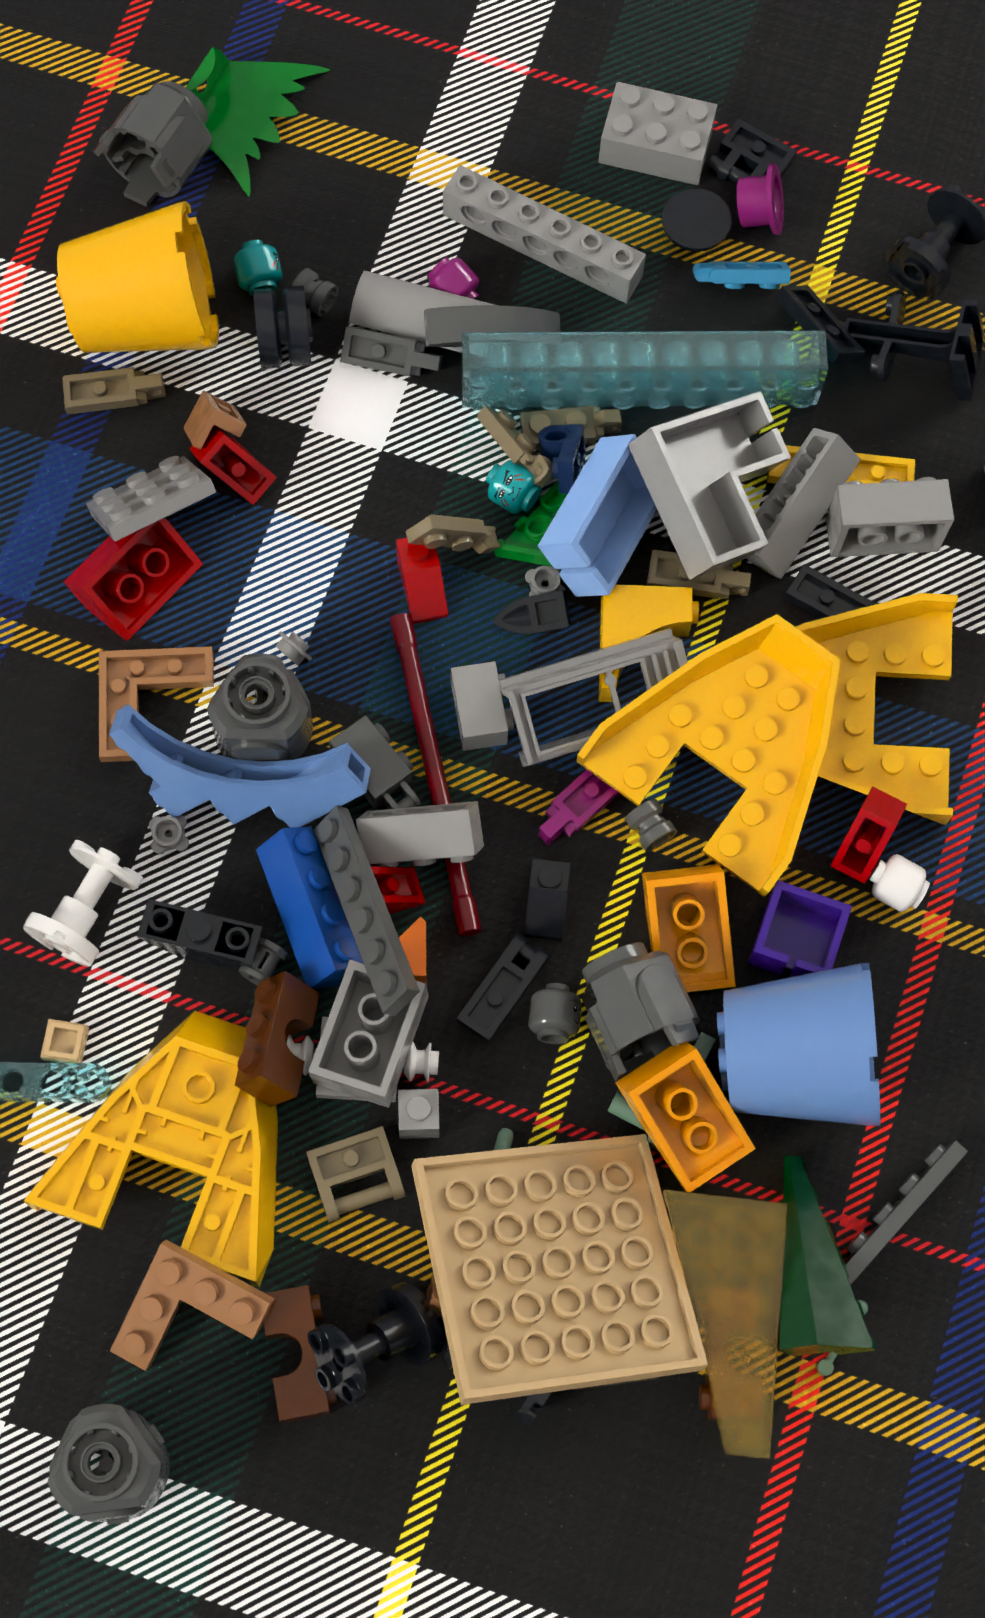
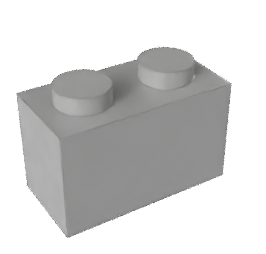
[450,661,514,751]

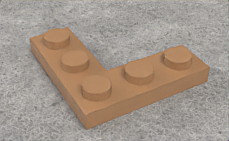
[99,646,214,762]
[110,1239,275,1371]

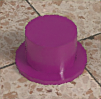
[737,163,784,235]

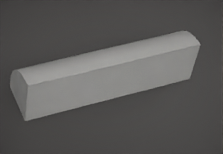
[349,270,494,359]
[746,428,861,579]

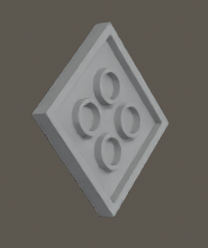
[86,456,216,541]

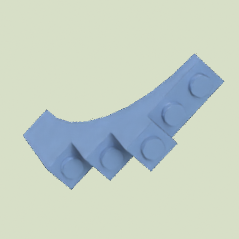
[109,704,371,828]

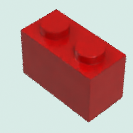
[830,786,907,884]

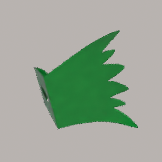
[185,47,330,197]

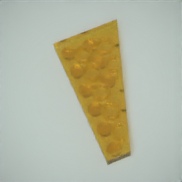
[663,1190,787,1459]

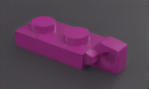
[538,769,620,846]

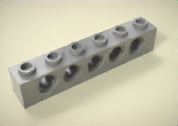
[443,165,646,304]

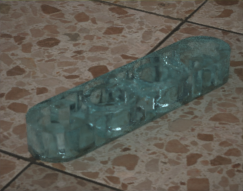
[0,1062,112,1103]

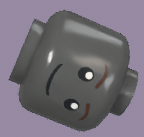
[528,983,582,1044]

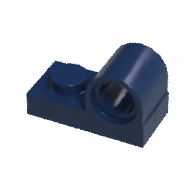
[539,424,586,494]

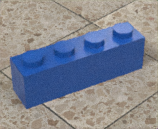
[256,826,364,989]

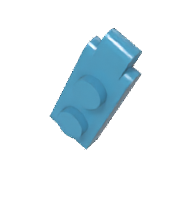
[692,261,791,289]

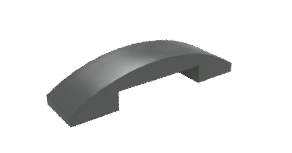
[424,305,562,350]

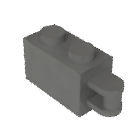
[329,715,421,810]

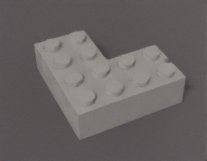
[628,391,791,580]

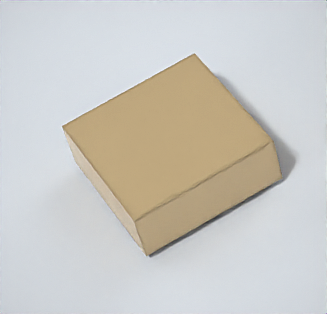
[40,1019,90,1066]

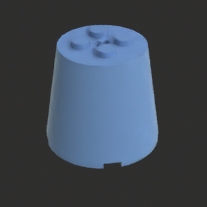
[717,963,881,1126]

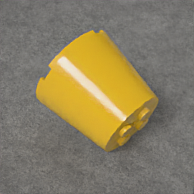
[56,201,219,353]

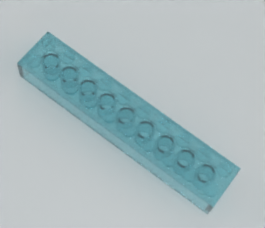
[461,331,828,410]

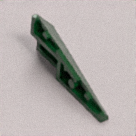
[779,1155,876,1357]

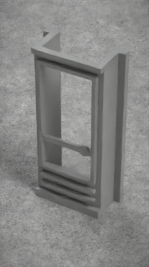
[498,628,688,767]

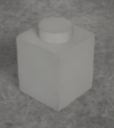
[398,1089,439,1139]

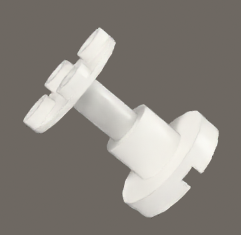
[23,840,143,967]

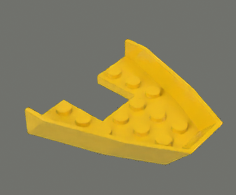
[796,593,958,826]
[577,614,841,897]
[24,1011,278,1288]

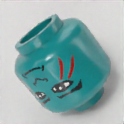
[233,240,283,296]
[486,460,542,514]

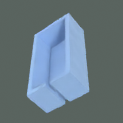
[538,434,657,597]

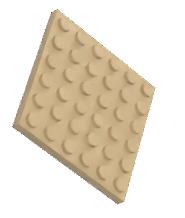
[411,1134,708,1405]

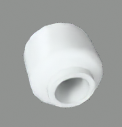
[869,854,930,912]

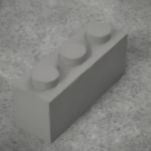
[356,801,484,867]

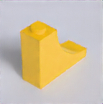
[599,584,699,702]

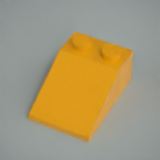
[642,864,736,992]
[615,1043,756,1194]

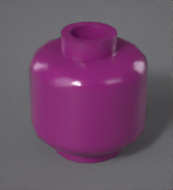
[427,257,479,300]

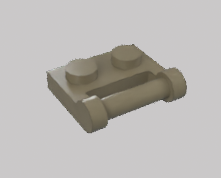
[306,1126,406,1223]

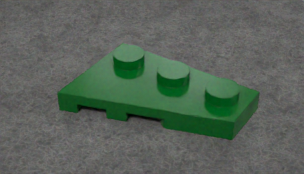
[494,480,567,567]

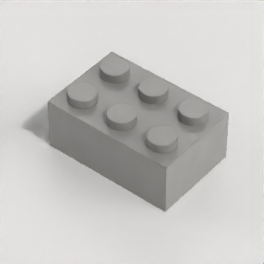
[598,82,718,186]
[826,477,954,557]
[308,960,429,1108]

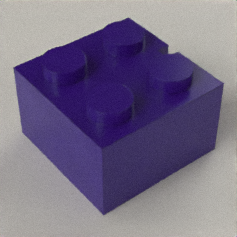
[747,880,852,978]

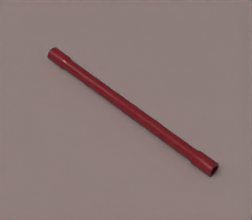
[390,613,482,937]

